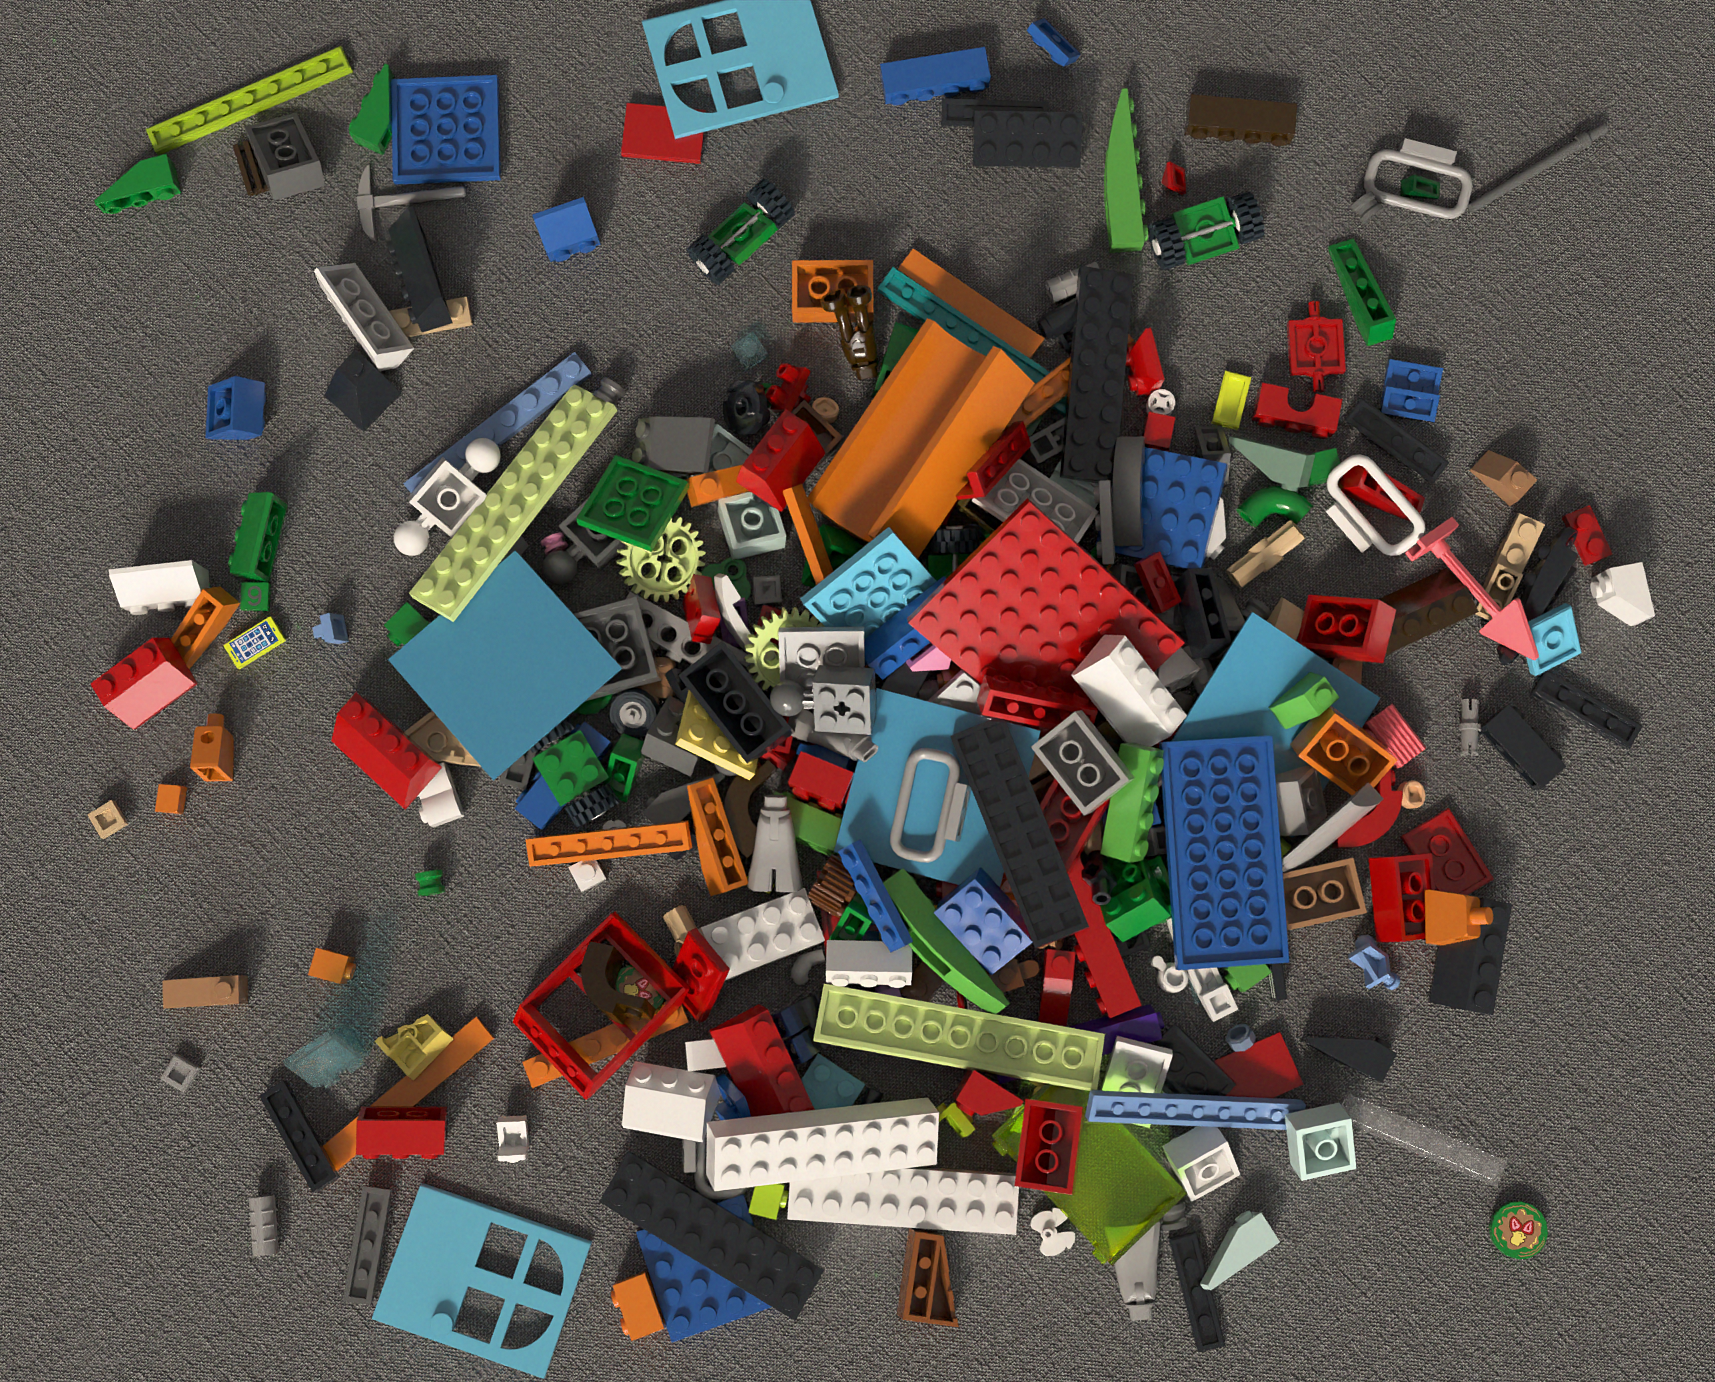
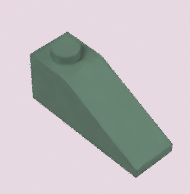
[1229,436,1315,491]

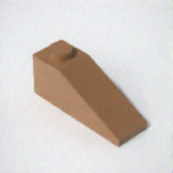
[163,975,248,1009]

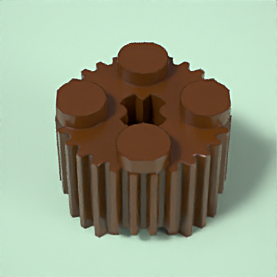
[807,854,857,919]

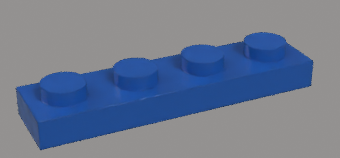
[838,839,913,953]

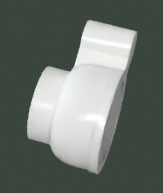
[1150,956,1189,993]

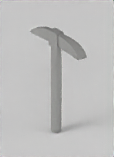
[357,165,466,242]

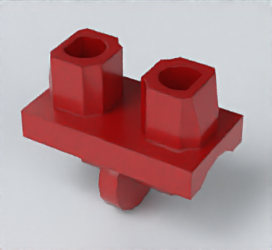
[766,363,811,413]

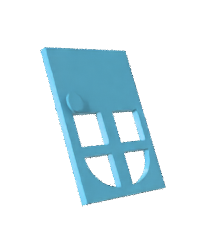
[642,0,839,139]
[372,1183,592,1379]

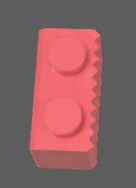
[1362,704,1426,770]

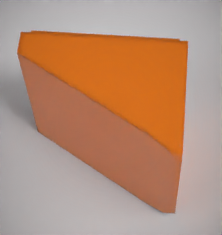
[155,784,187,815]

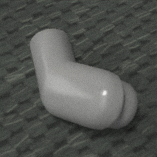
[791,949,826,985]

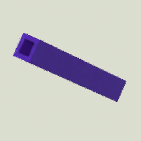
[995,1004,1164,1084]

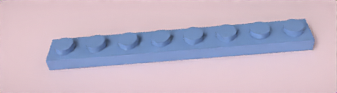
[403,352,592,493]
[1085,1090,1306,1130]

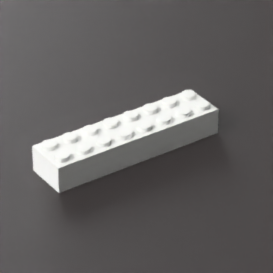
[706,1097,939,1191]
[787,1167,1019,1235]

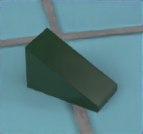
[1400,175,1440,199]

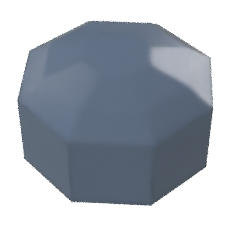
[1226,1024,1256,1052]

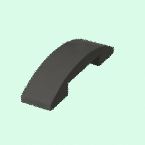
[1112,436,1145,547]

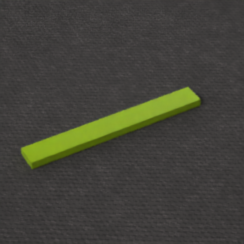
[146,46,353,156]

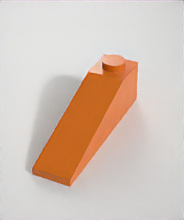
[686,465,750,507]
[171,586,240,669]
[687,778,748,896]

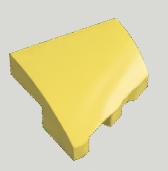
[375,1014,453,1081]

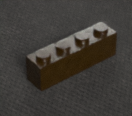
[1185,94,1297,146]

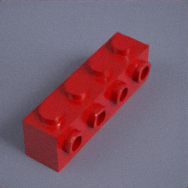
[977,675,1098,729]

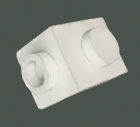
[497,1115,529,1163]

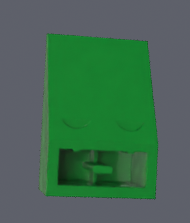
[1100,856,1171,942]

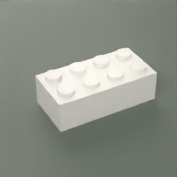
[698,888,825,980]

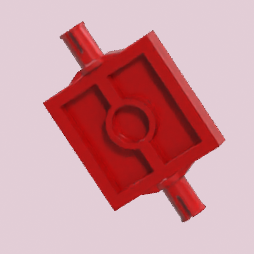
[1287,301,1346,393]

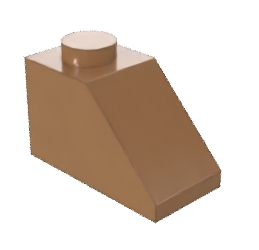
[1469,450,1537,506]

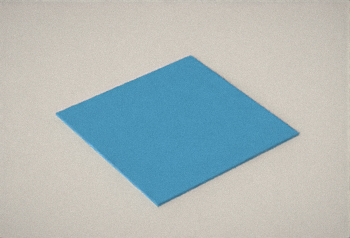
[388,551,622,781]
[1170,612,1380,838]
[834,688,1040,887]

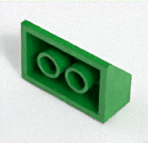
[228,492,288,583]

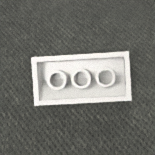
[314,263,414,371]
[1071,635,1187,747]

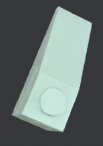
[1200,1210,1280,1290]

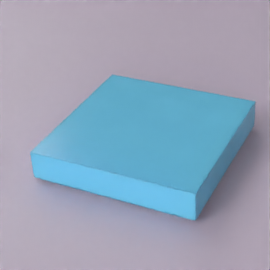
[1526,603,1582,676]

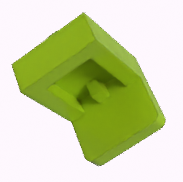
[936,1102,975,1138]

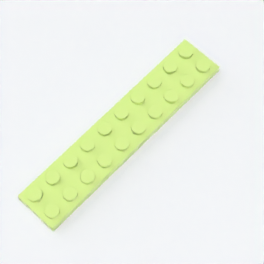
[409,385,617,622]
[814,984,1105,1091]

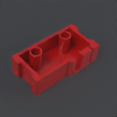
[682,574,721,644]

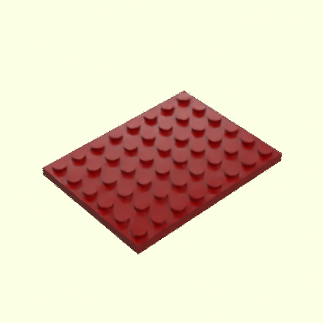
[907,498,1185,738]

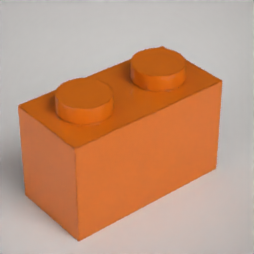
[610,1270,666,1341]

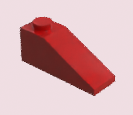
[1338,465,1425,522]
[1038,949,1075,1027]

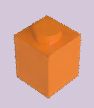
[308,948,356,984]

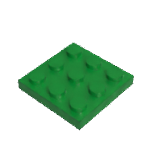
[576,455,690,552]

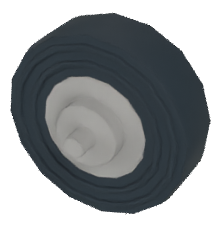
[609,688,659,738]

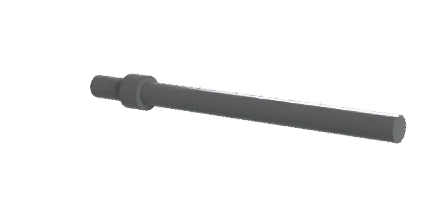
[1467,123,1608,213]

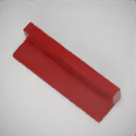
[956,421,1031,500]

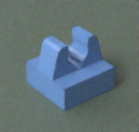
[312,613,349,644]

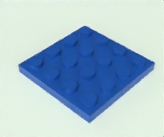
[391,75,501,185]
[1095,447,1228,569]
[636,1194,771,1343]

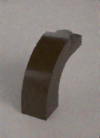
[724,760,777,859]
[581,941,656,1025]

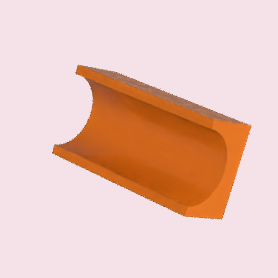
[807,318,1035,559]

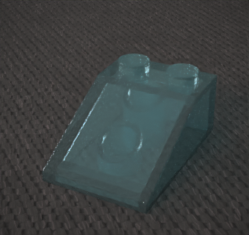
[282,1027,369,1089]

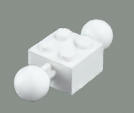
[394,438,501,556]

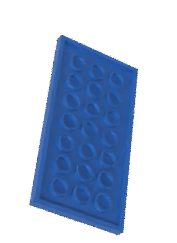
[1159,736,1289,970]

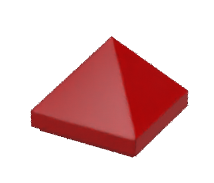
[1161,162,1186,195]

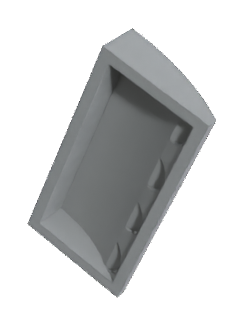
[1282,783,1383,872]

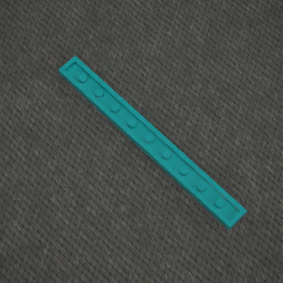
[877,267,1067,417]

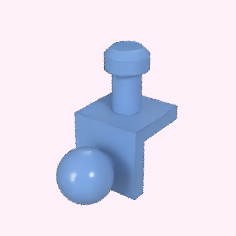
[1348,934,1400,990]

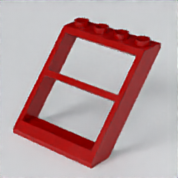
[513,912,690,1100]

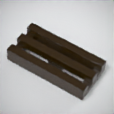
[233,140,269,197]

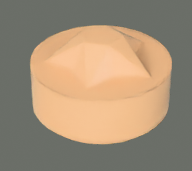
[812,397,839,424]
[1397,780,1425,809]

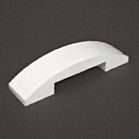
[714,574,776,661]
[1166,917,1238,1022]

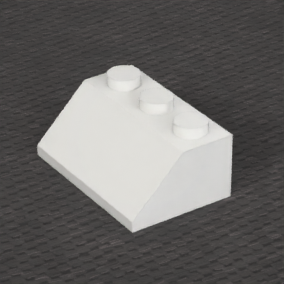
[109,560,210,615]
[826,940,912,988]
[622,1061,721,1142]

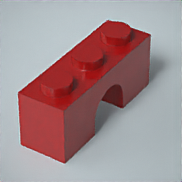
[1252,382,1343,439]

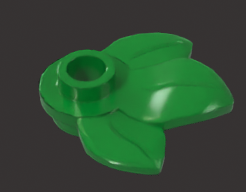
[701,557,751,601]

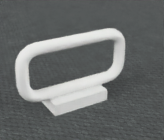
[1326,454,1425,556]

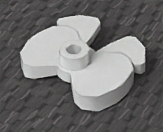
[1030,1207,1075,1256]

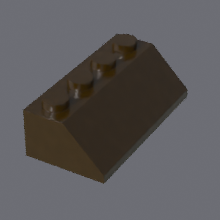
[1378,568,1479,656]

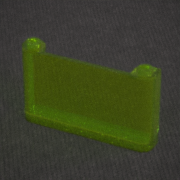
[991,1083,1187,1266]

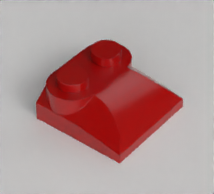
[1126,328,1165,396]

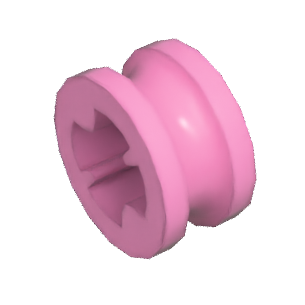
[540,532,568,555]

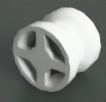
[1146,389,1175,416]

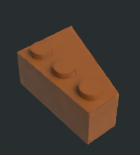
[897,1228,959,1327]

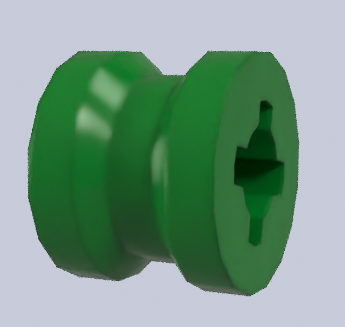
[415,870,446,896]

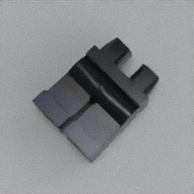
[771,990,831,1065]

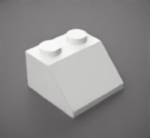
[1590,562,1655,626]
[1162,1126,1240,1202]

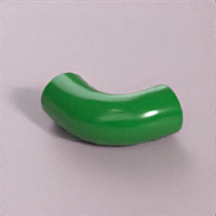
[1236,486,1314,527]

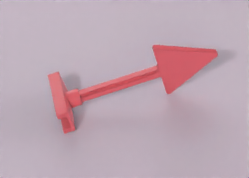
[1405,517,1539,660]

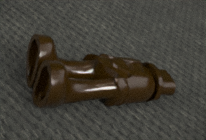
[820,285,879,380]

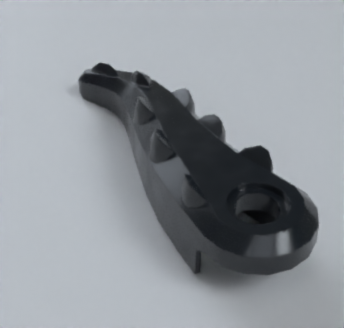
[1496,526,1578,666]

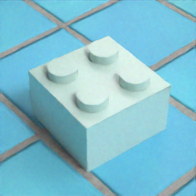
[718,492,786,560]
[1285,1103,1356,1181]

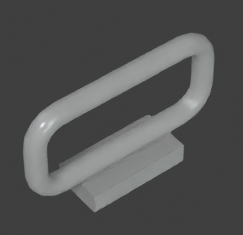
[1364,138,1473,219]
[890,748,971,863]
[682,1094,748,1199]

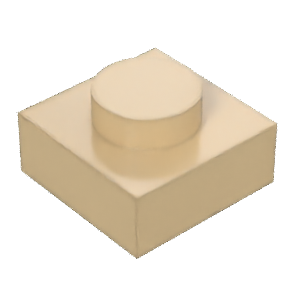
[87,800,128,839]

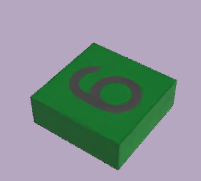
[240,582,271,611]

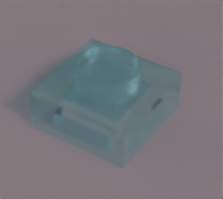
[731,332,769,371]

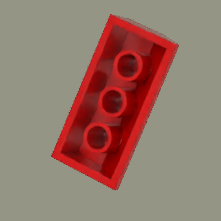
[331,692,442,809]
[709,1004,815,1117]

